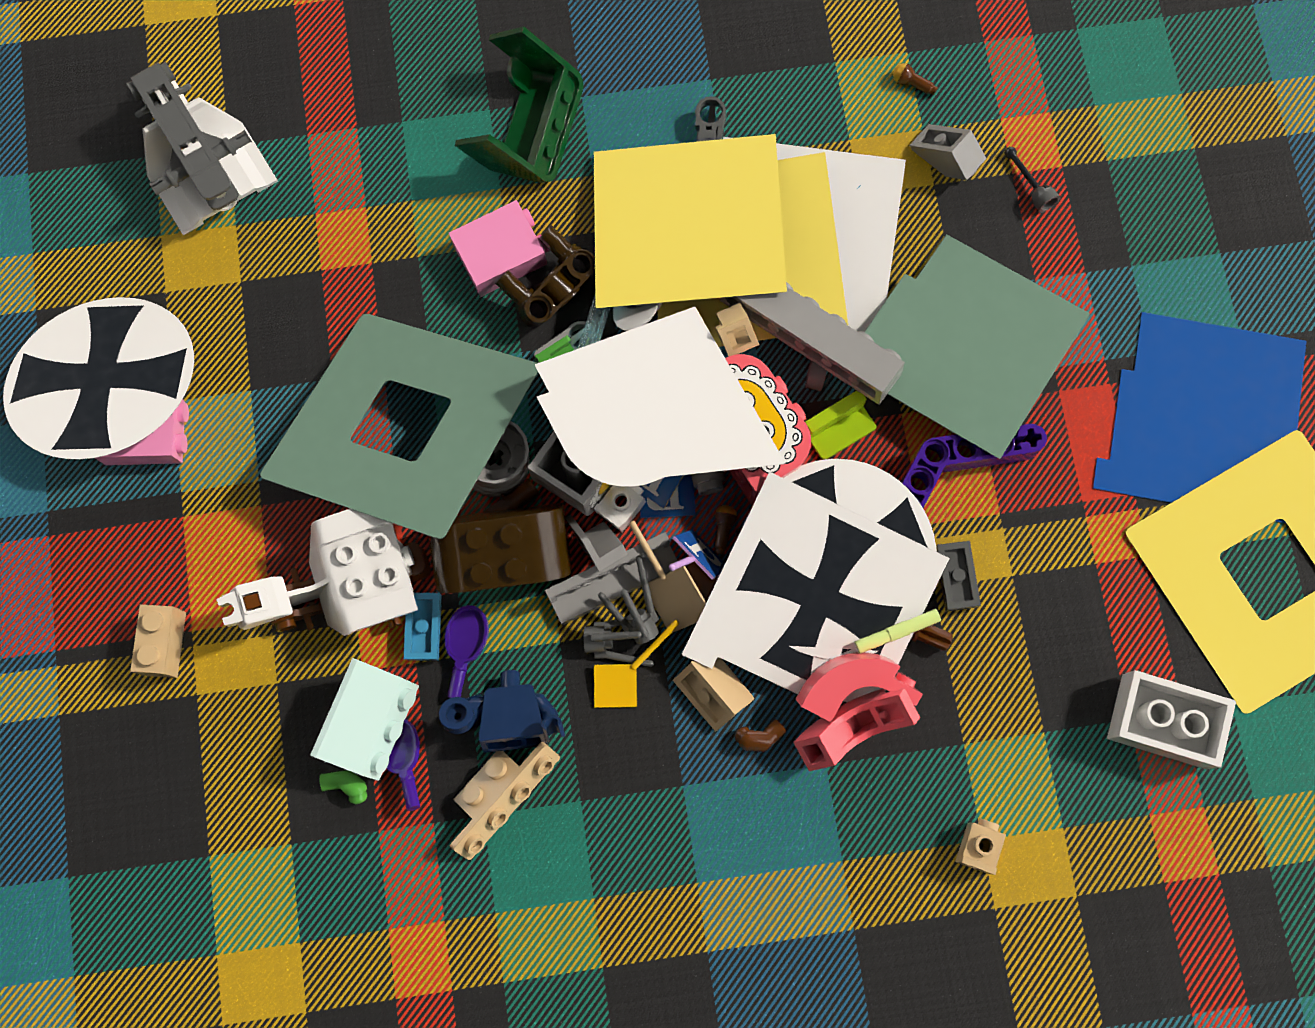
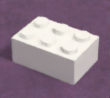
[1107,670,1236,769]

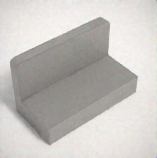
[565,515,628,572]

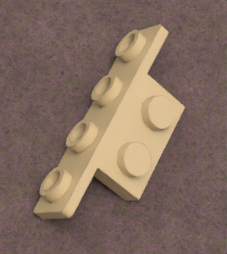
[450,742,560,860]

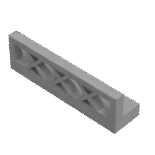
[545,532,677,626]

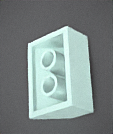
[310,658,419,781]

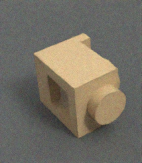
[715,303,759,357]
[955,818,1006,875]

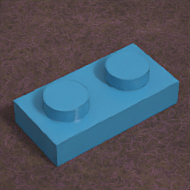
[404,593,442,661]

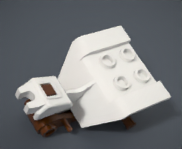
[217,509,431,636]

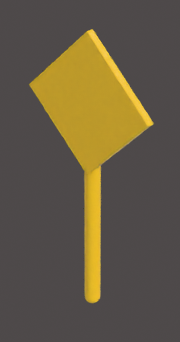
[594,620,679,708]

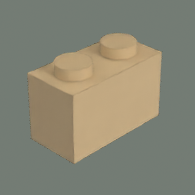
[130,604,186,678]

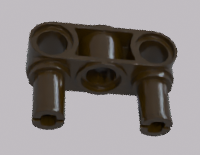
[495,225,595,327]

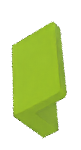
[805,391,876,460]

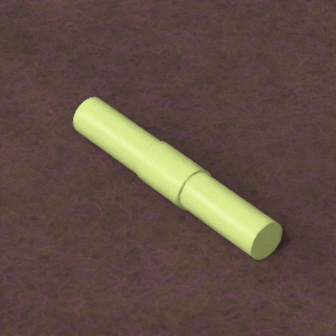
[855,609,941,654]

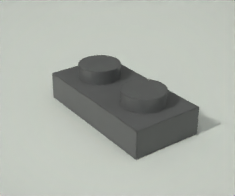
[936,541,981,611]

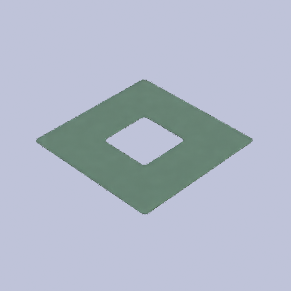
[260,314,538,539]

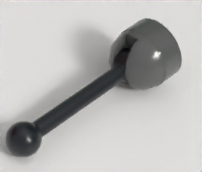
[1004,147,1060,213]

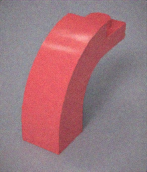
[796,652,923,722]
[793,688,920,771]

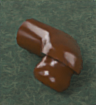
[735,719,786,752]

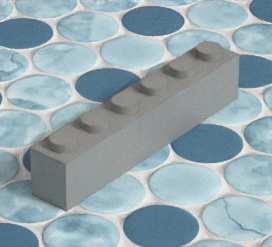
[720,282,905,404]

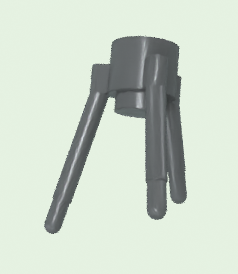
[598,556,659,644]
[584,610,659,667]

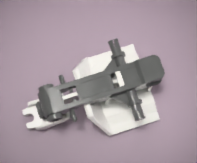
[126,62,278,235]

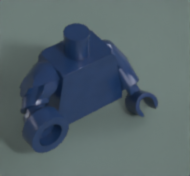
[439,670,565,753]

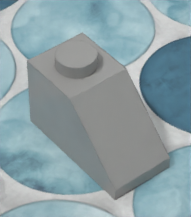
[909,124,987,180]

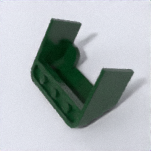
[454,26,584,183]

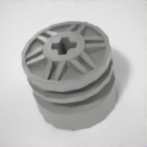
[472,421,530,498]

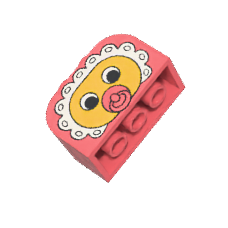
[725,354,811,507]

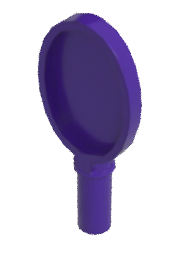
[445,605,489,698]
[387,719,420,811]

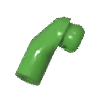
[320,770,367,804]

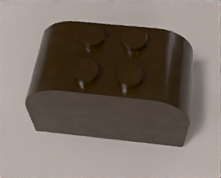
[428,503,572,593]

